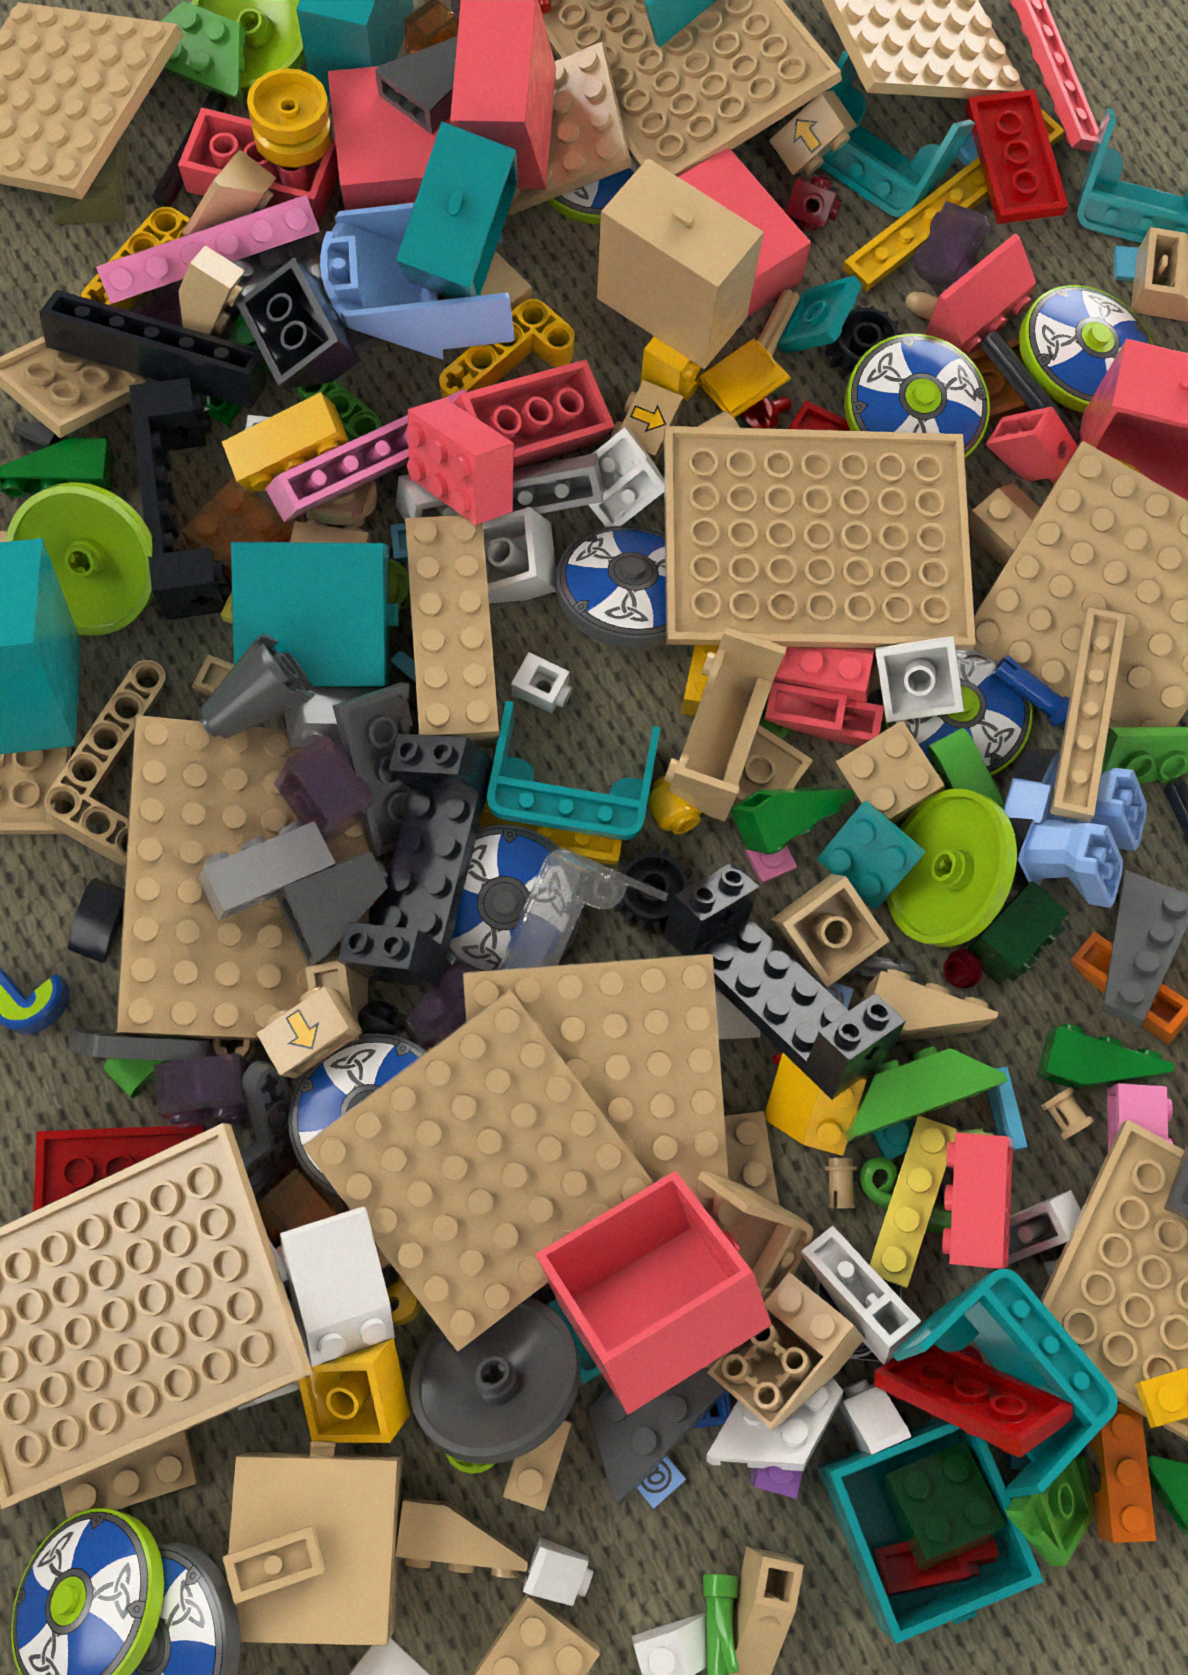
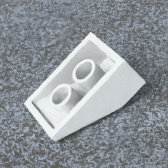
[483,507,556,603]
[280,1206,395,1367]

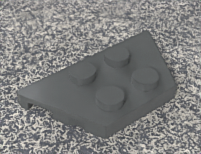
[588,1368,727,1504]

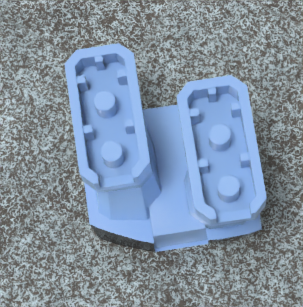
[1004,747,1147,908]

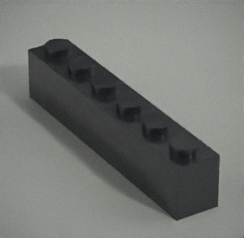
[39,289,266,409]

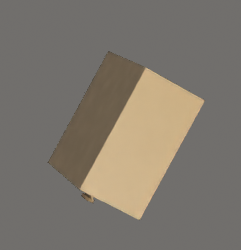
[597,158,764,369]
[226,1441,404,1646]

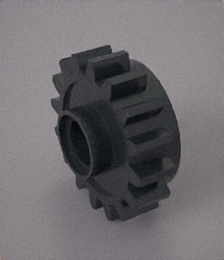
[825,305,904,377]
[610,846,694,934]

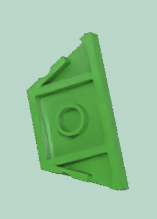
[160,0,245,103]
[1005,1456,1095,1567]

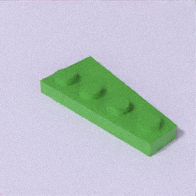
[1101,727,1188,787]

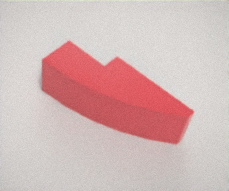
[765,682,884,746]

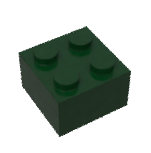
[966,880,1069,985]
[881,1441,1007,1572]

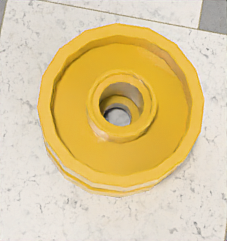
[247,68,332,168]

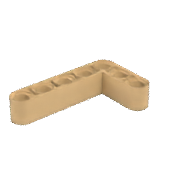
[44,660,165,868]

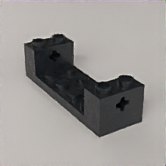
[129,377,232,620]
[338,734,493,988]
[663,862,906,1100]

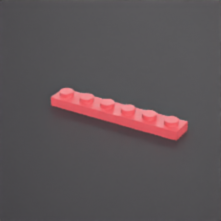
[1010,0,1099,152]

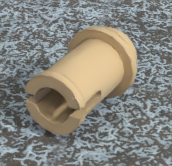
[824,1158,857,1208]

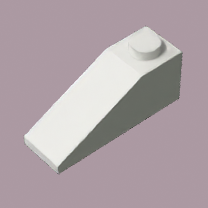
[801,1226,921,1365]

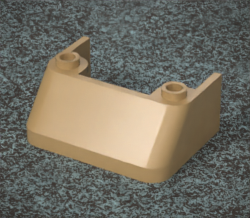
[664,627,787,822]
[698,1171,813,1368]

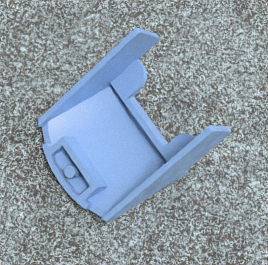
[320,203,515,360]

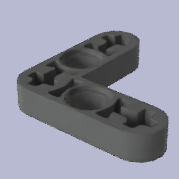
[69,1028,209,1062]
[240,1061,297,1195]

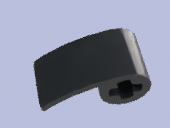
[68,878,125,963]

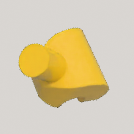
[386,1275,421,1327]

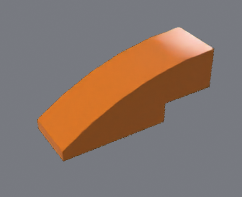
[1070,932,1188,1046]

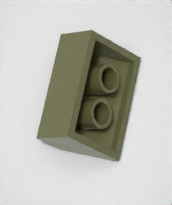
[54,130,126,224]

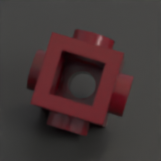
[785,174,842,231]

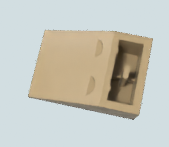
[1131,227,1188,322]
[862,969,999,1042]
[707,1272,865,1431]

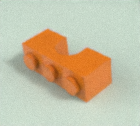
[1089,1402,1156,1543]

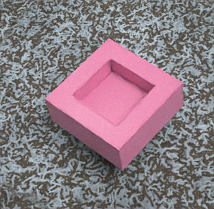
[744,845,797,884]

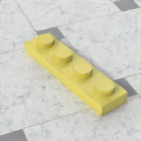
[870,1116,958,1289]

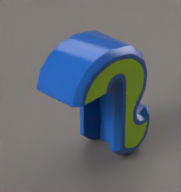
[0,967,70,1034]

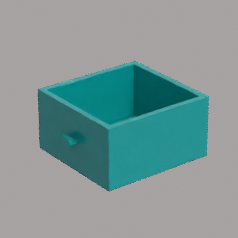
[296,0,414,101]
[396,121,519,299]
[0,538,81,754]
[231,542,399,686]
[817,1417,1044,1644]

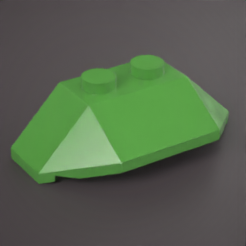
[846,1046,1008,1142]

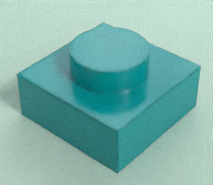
[871,1119,914,1160]

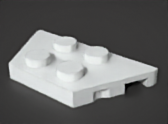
[707,1377,843,1471]

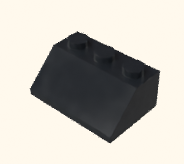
[236,257,361,389]

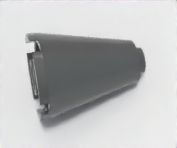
[200,633,314,739]

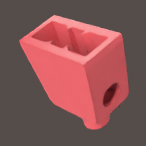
[985,406,1077,485]

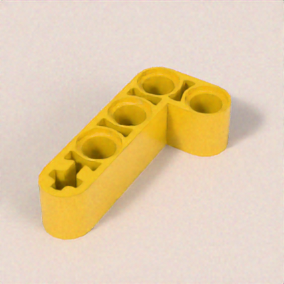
[81,207,190,311]
[439,299,575,399]

